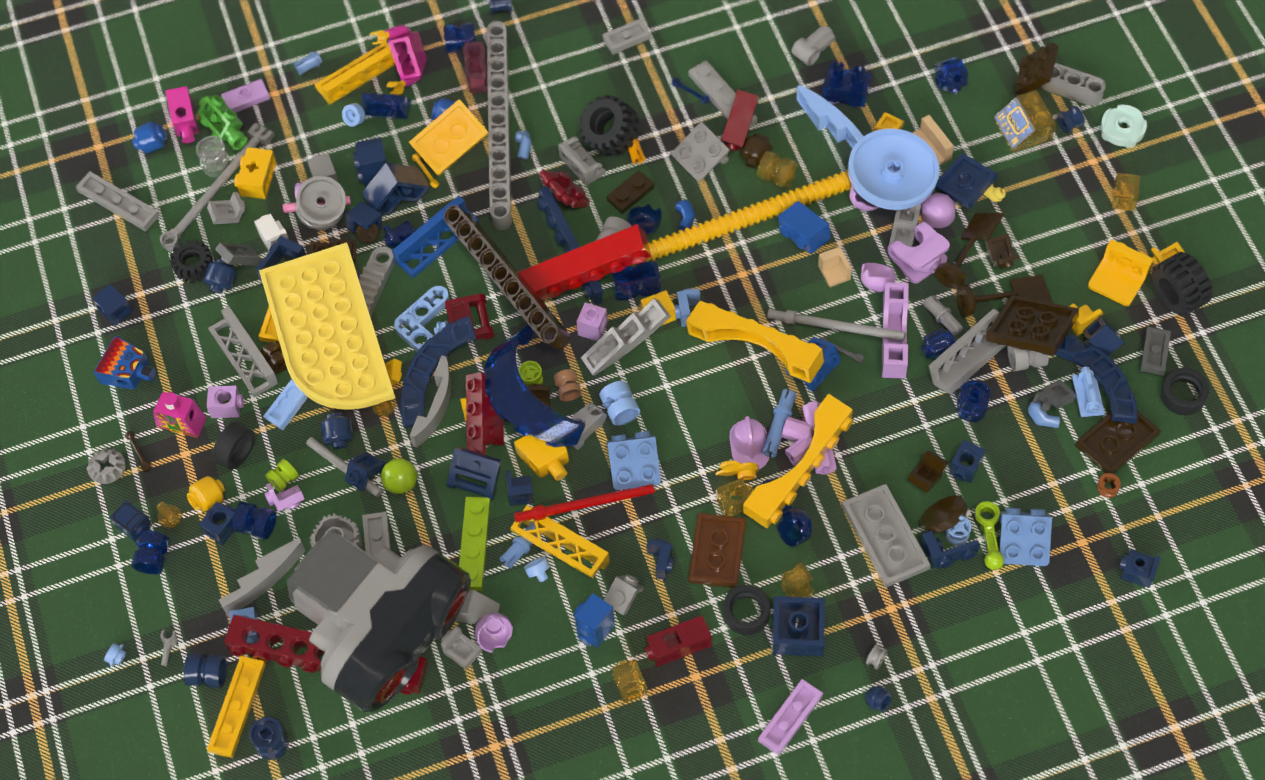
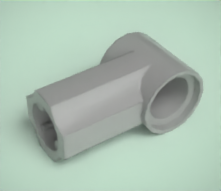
[791,26,835,66]

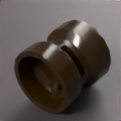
[260,341,287,374]

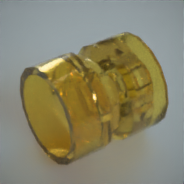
[757,150,797,189]

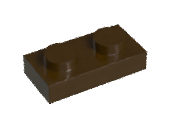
[607,170,655,214]

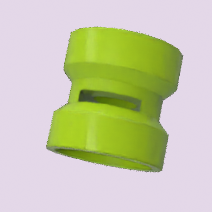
[518,361,543,386]
[265,459,299,492]

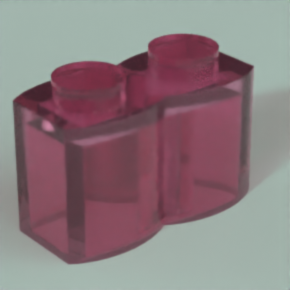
[463,41,488,93]

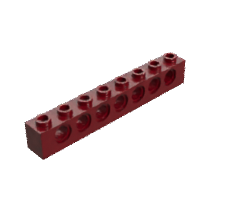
[224,614,428,695]

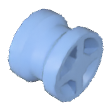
[945,516,972,546]

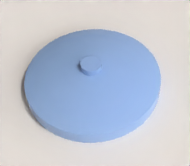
[848,129,939,210]

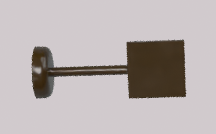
[935,213,1004,289]
[956,275,1053,317]

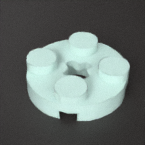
[1101,105,1147,148]

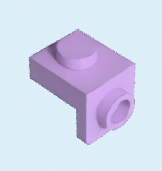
[264,483,305,512]

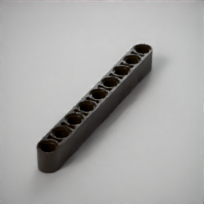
[444,205,570,350]

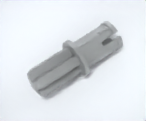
[923,295,963,335]

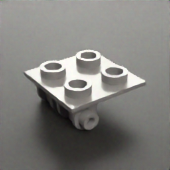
[671,122,730,182]

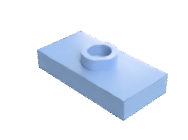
[263,379,308,430]

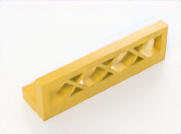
[315,42,396,105]
[510,505,609,578]

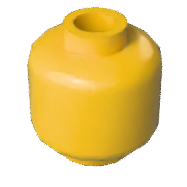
[187,476,225,512]

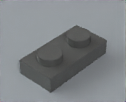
[215,242,262,266]
[1140,327,1171,376]

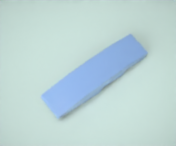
[796,85,864,149]

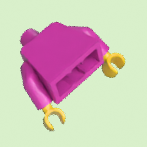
[370,25,427,95]

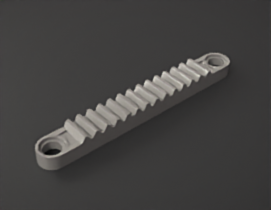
[314,246,395,405]

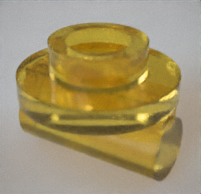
[372,399,396,417]
[157,502,182,528]

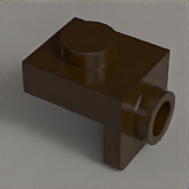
[984,233,1020,269]
[908,450,948,493]

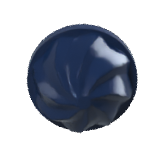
[865,686,892,712]

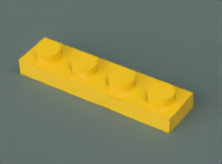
[207,656,266,758]

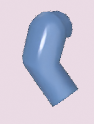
[515,131,532,160]
[1028,402,1060,428]

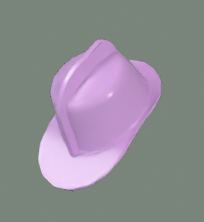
[729,416,769,470]

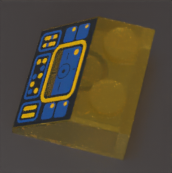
[993,90,1056,153]

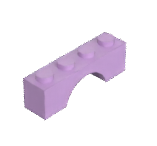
[882,282,909,379]

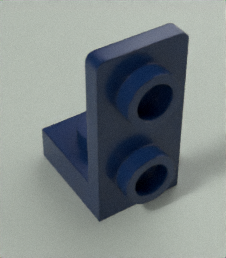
[256,236,306,282]
[921,531,980,569]

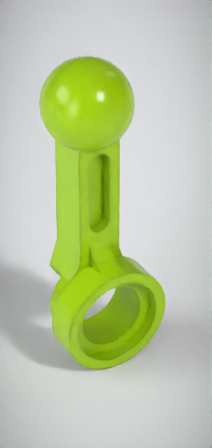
[975,501,1004,570]

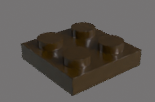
[1014,42,1059,97]

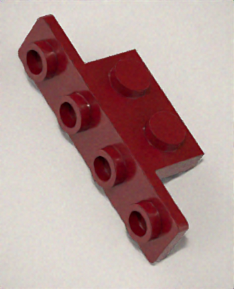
[465,372,504,455]

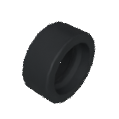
[1161,368,1209,415]
[213,422,255,470]
[723,585,770,635]

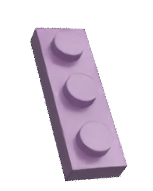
[758,679,823,755]

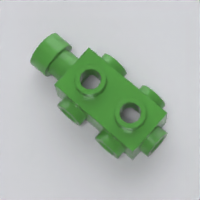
[197,95,248,150]

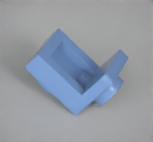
[674,288,701,327]

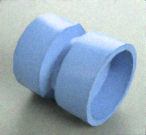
[599,381,640,426]

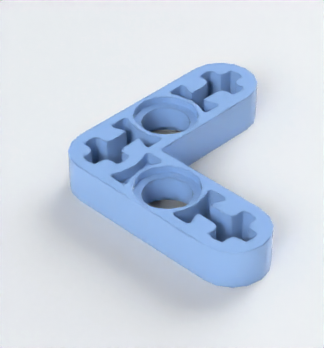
[394,286,450,358]

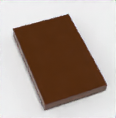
[688,513,746,588]

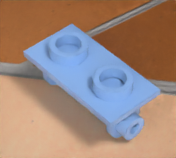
[1072,367,1105,417]

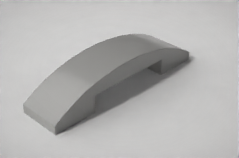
[410,356,451,447]

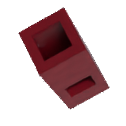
[721,90,759,152]
[644,615,712,668]

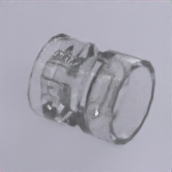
[196,136,230,177]

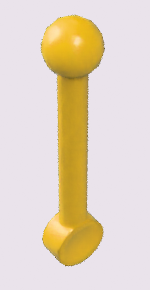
[412,153,439,188]

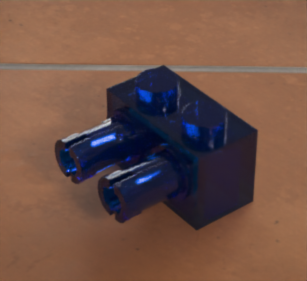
[822,61,872,108]

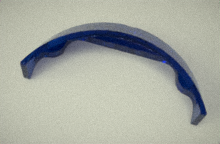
[484,325,585,447]

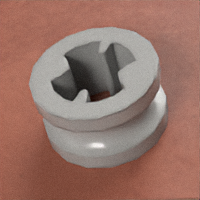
[866,644,888,670]

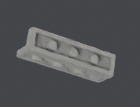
[208,306,278,397]
[929,309,1006,395]

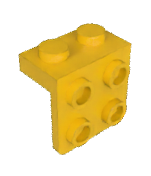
[1088,239,1154,306]

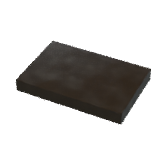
[1075,410,1161,474]

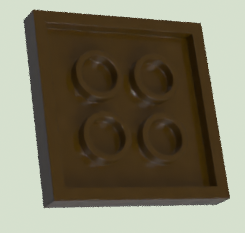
[986,295,1079,356]

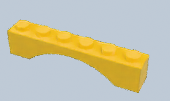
[686,301,824,383]
[743,394,853,529]

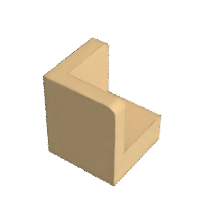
[818,246,852,287]

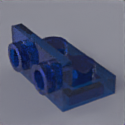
[361,93,411,119]

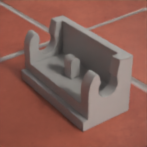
[558,136,606,186]

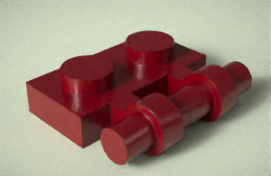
[539,169,590,208]

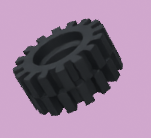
[170,239,213,283]

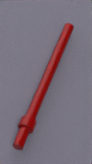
[514,484,655,523]

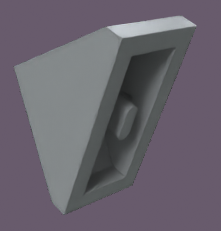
[455,590,500,625]

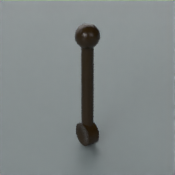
[125,431,151,472]

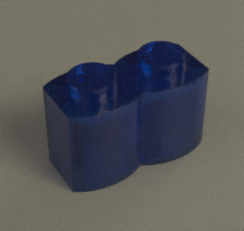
[612,262,661,300]

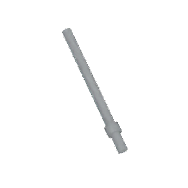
[767,309,906,341]

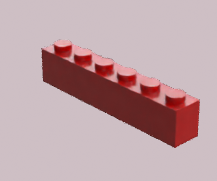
[519,224,652,300]

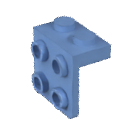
[607,431,661,490]
[999,507,1052,566]

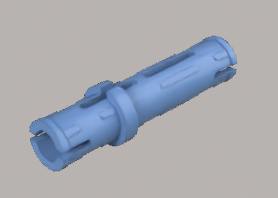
[762,389,797,457]

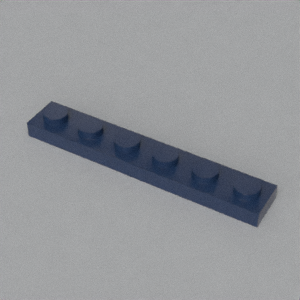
[537,187,603,305]

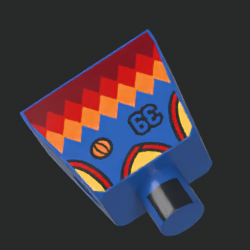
[94,336,156,389]

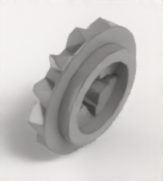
[86,448,126,484]

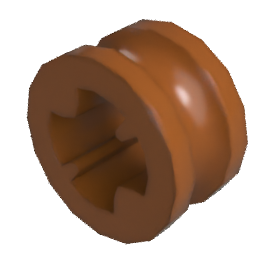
[1097,473,1121,498]

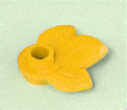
[715,460,759,480]

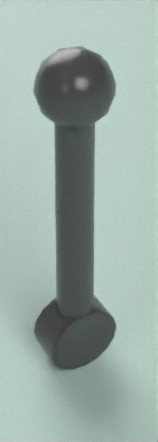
[820,337,864,364]

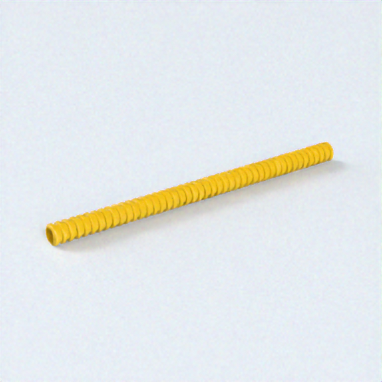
[630,170,852,269]

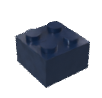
[772,596,825,656]

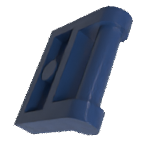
[447,446,502,501]

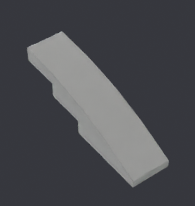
[889,203,922,247]
[581,298,671,376]
[219,538,305,617]

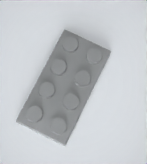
[842,484,930,588]

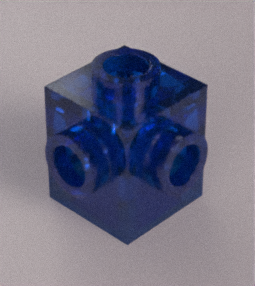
[934,57,968,93]

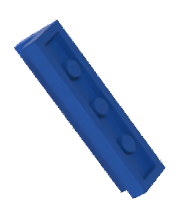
[392,195,479,278]

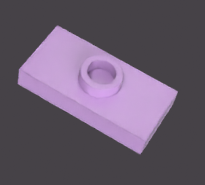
[221,79,270,113]

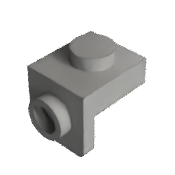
[207,192,245,224]
[604,574,644,615]
[441,626,482,670]

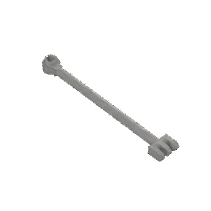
[160,123,275,251]

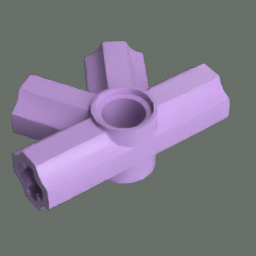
[782,401,836,475]

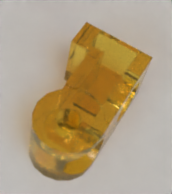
[781,562,814,598]

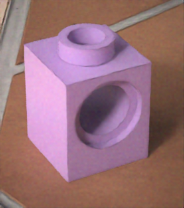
[577,303,608,341]
[207,385,244,418]

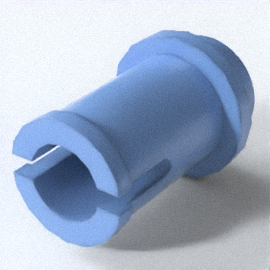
[293,51,323,75]

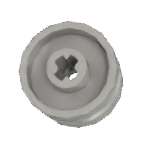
[295,176,346,231]

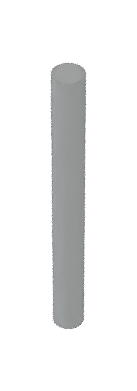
[306,437,383,498]

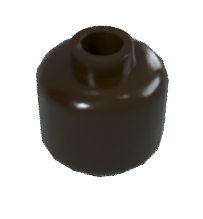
[740,134,773,169]

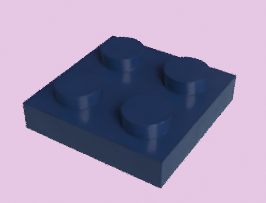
[935,153,998,210]

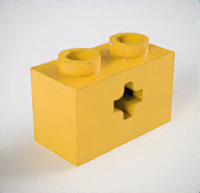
[234,147,277,199]

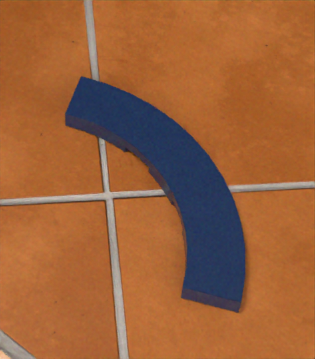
[400,316,476,429]
[1055,334,1137,424]

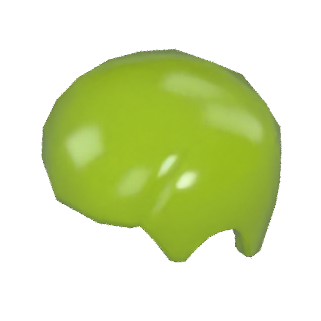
[381,458,419,494]

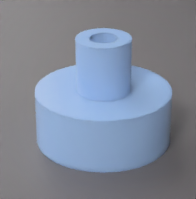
[342,103,365,126]
[524,556,550,582]

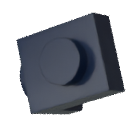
[647,539,675,580]

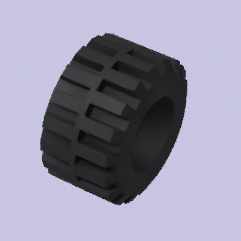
[579,95,640,156]
[1152,252,1213,316]

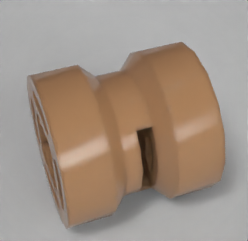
[553,369,582,402]

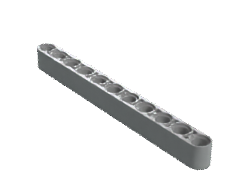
[487,21,512,230]

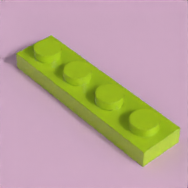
[459,497,491,591]

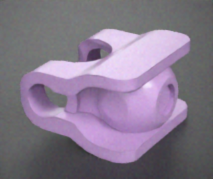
[888,222,950,283]

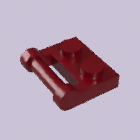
[445,294,495,340]

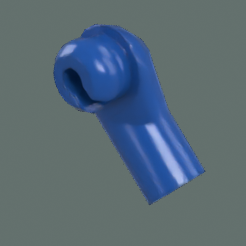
[675,200,696,231]

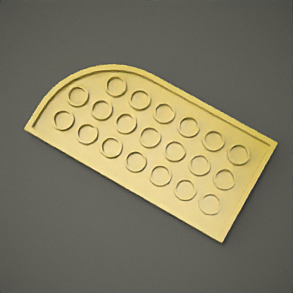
[259,243,396,410]

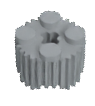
[310,513,363,550]

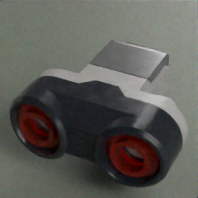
[287,531,471,713]

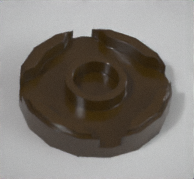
[921,495,968,533]

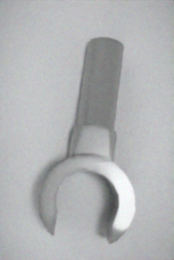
[160,630,178,666]

